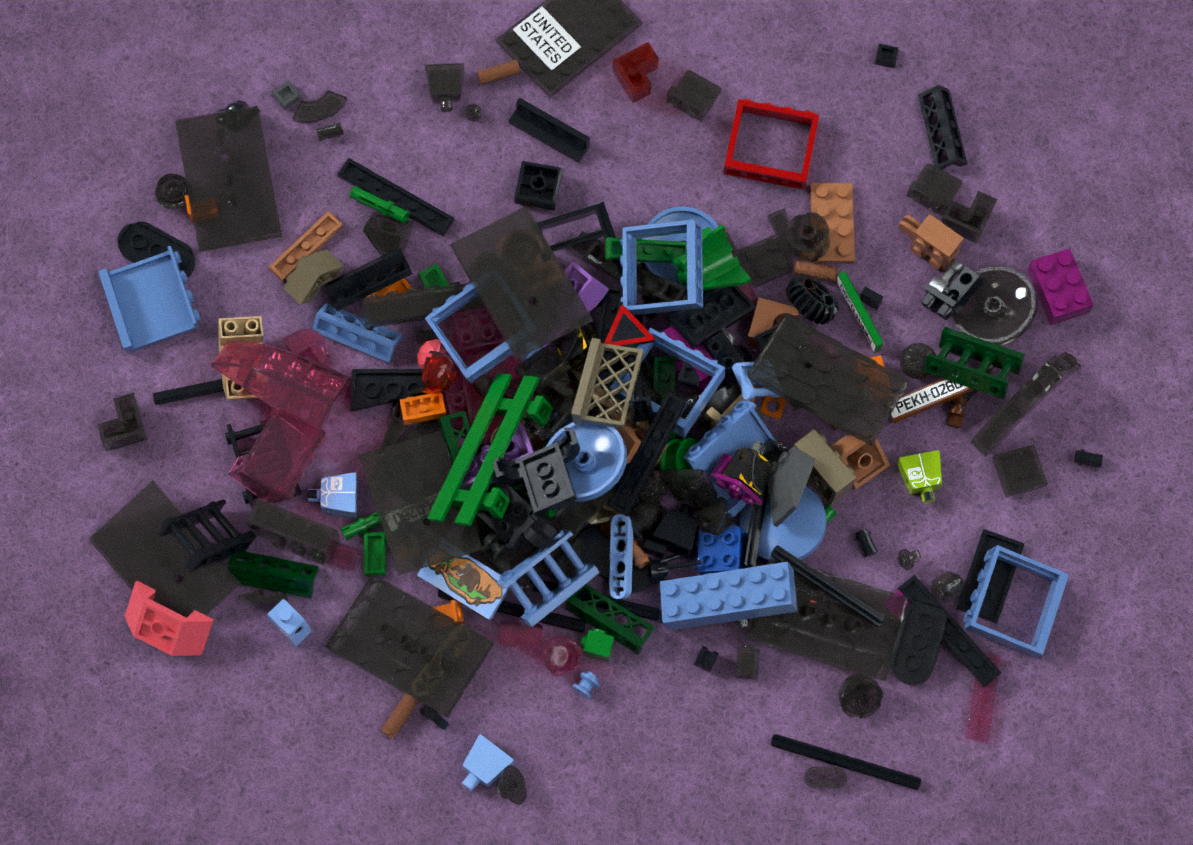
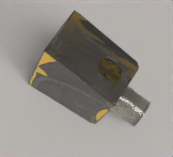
[553,318,596,371]
[723,441,772,497]

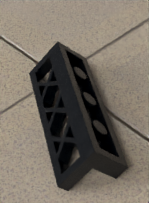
[918,85,967,170]
[509,97,590,163]
[324,247,413,311]

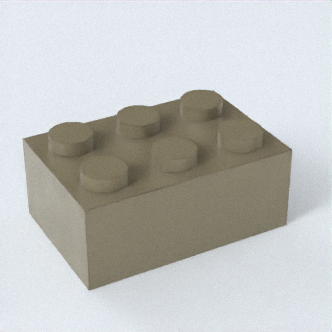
[794,429,856,506]

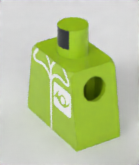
[897,450,942,504]

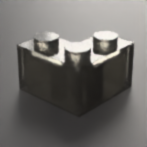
[941,191,997,244]
[97,393,148,452]

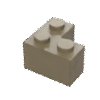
[283,249,344,305]

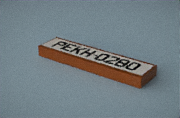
[886,379,974,423]

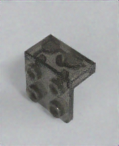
[666,70,721,122]
[907,163,962,216]

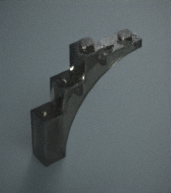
[970,352,1081,457]

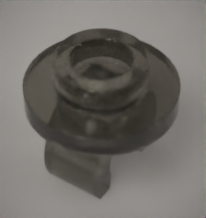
[897,549,922,570]

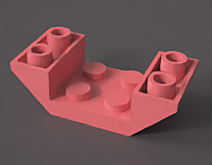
[125,581,214,656]

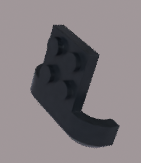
[493,427,580,517]

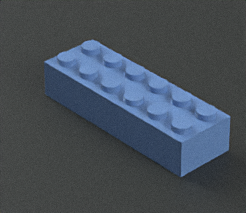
[660,562,797,631]

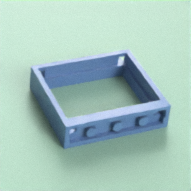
[620,219,703,315]
[425,269,541,383]
[610,328,725,438]
[964,545,1069,658]

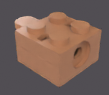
[898,214,964,272]

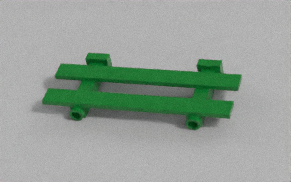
[427,373,553,526]

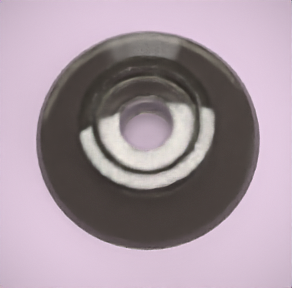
[497,765,527,804]

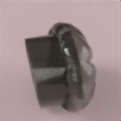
[155,173,192,210]
[900,343,936,380]

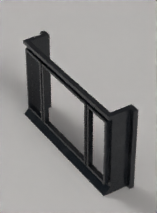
[530,201,643,351]

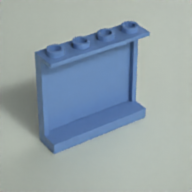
[98,246,201,353]
[683,399,784,517]

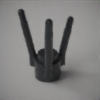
[647,554,702,584]

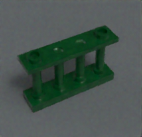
[924,327,1025,399]

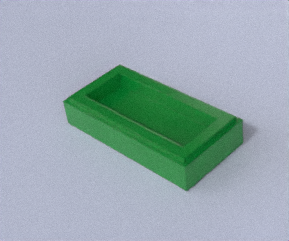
[364,532,386,576]

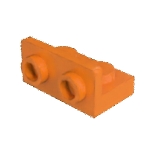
[400,391,447,425]

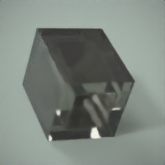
[735,645,760,680]

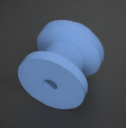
[572,671,600,699]

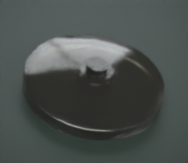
[952,266,1037,346]

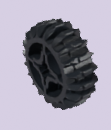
[785,274,839,325]

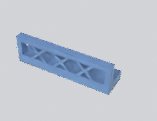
[312,303,403,363]

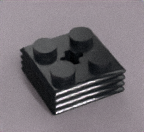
[514,161,563,210]

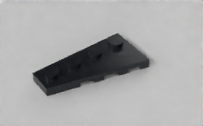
[349,369,438,412]

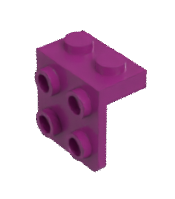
[710,453,763,506]

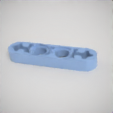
[609,514,633,600]

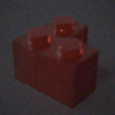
[612,42,659,103]

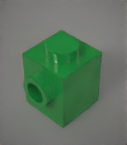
[580,629,614,662]

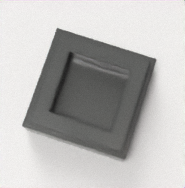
[272,81,301,110]

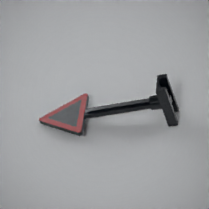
[604,305,655,429]

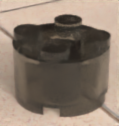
[787,212,831,262]

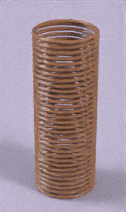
[477,59,520,85]
[794,261,838,282]
[381,694,418,739]

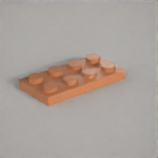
[810,183,855,264]

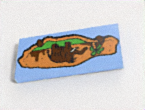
[417,538,510,620]

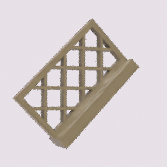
[571,338,644,429]

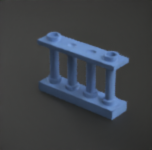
[496,529,600,627]

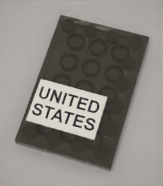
[496,0,642,98]

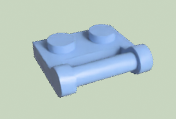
[732,361,782,399]

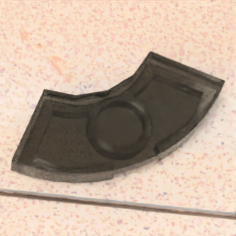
[293,90,347,124]

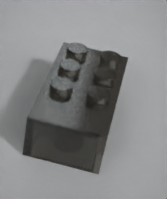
[246,499,340,565]

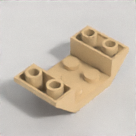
[218,316,271,400]

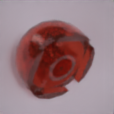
[421,350,458,394]

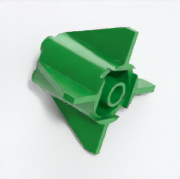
[672,224,751,292]

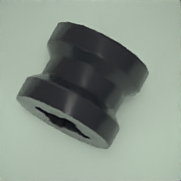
[694,645,719,673]

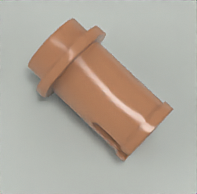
[624,540,650,569]

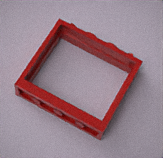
[723,99,820,190]

